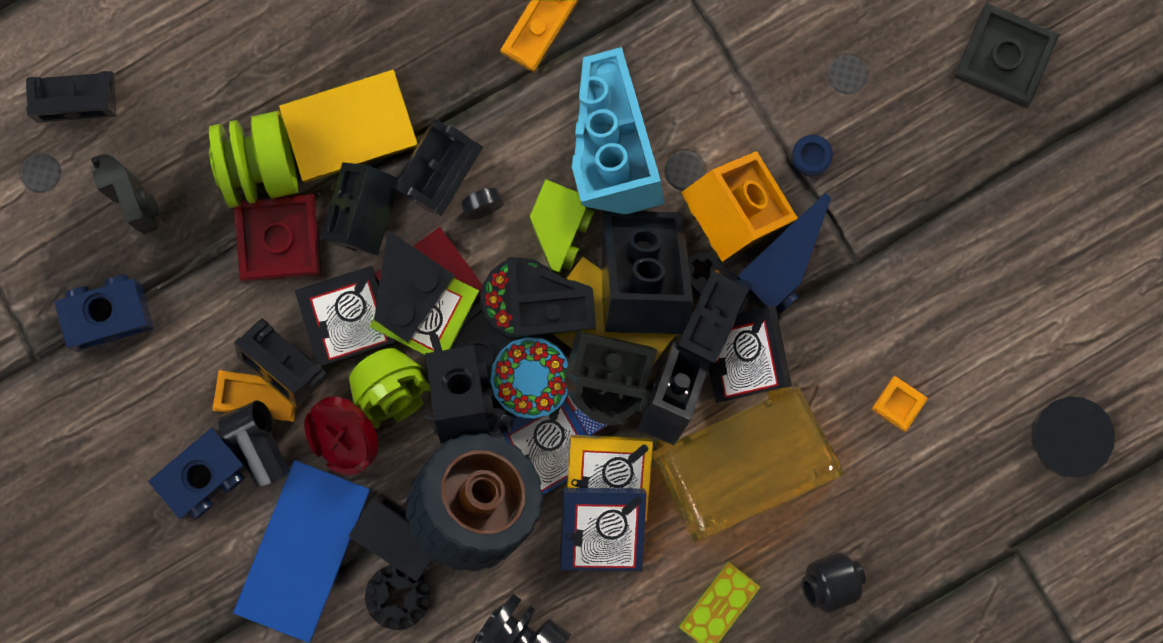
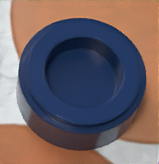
[791,135,833,177]

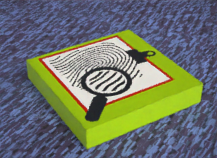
[369,279,480,356]

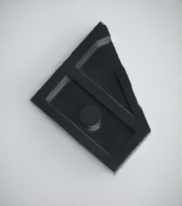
[374,231,456,344]
[507,257,596,338]

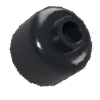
[801,553,866,613]

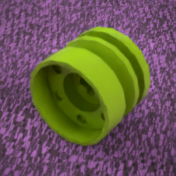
[209,110,298,208]

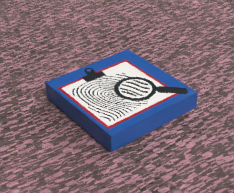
[503,401,586,495]

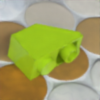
[530,179,595,276]

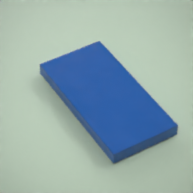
[233,460,371,643]

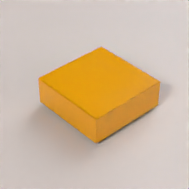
[870,376,928,432]

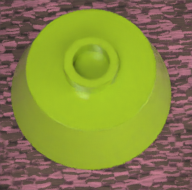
[349,348,431,428]

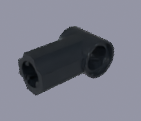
[218,400,290,487]

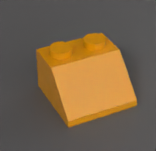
[681,151,798,262]

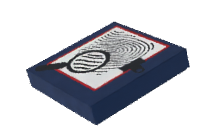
[559,488,646,571]

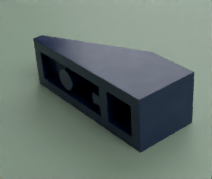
[736,193,831,313]

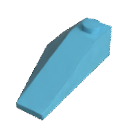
[572,47,665,215]

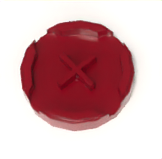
[304,396,379,475]

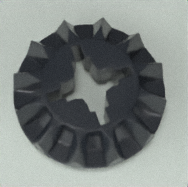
[364,565,431,630]

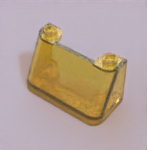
[652,386,845,543]

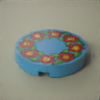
[491,337,569,419]

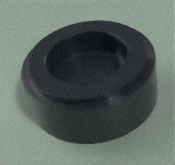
[461,188,504,220]

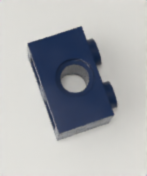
[54,275,154,352]
[148,428,247,520]

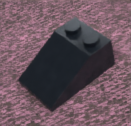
[602,210,693,334]

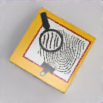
[566,434,653,521]

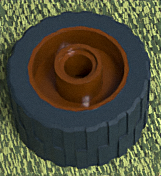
[406,433,543,572]

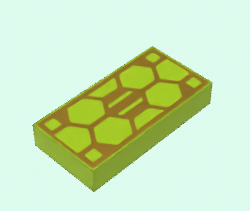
[678,562,761,643]

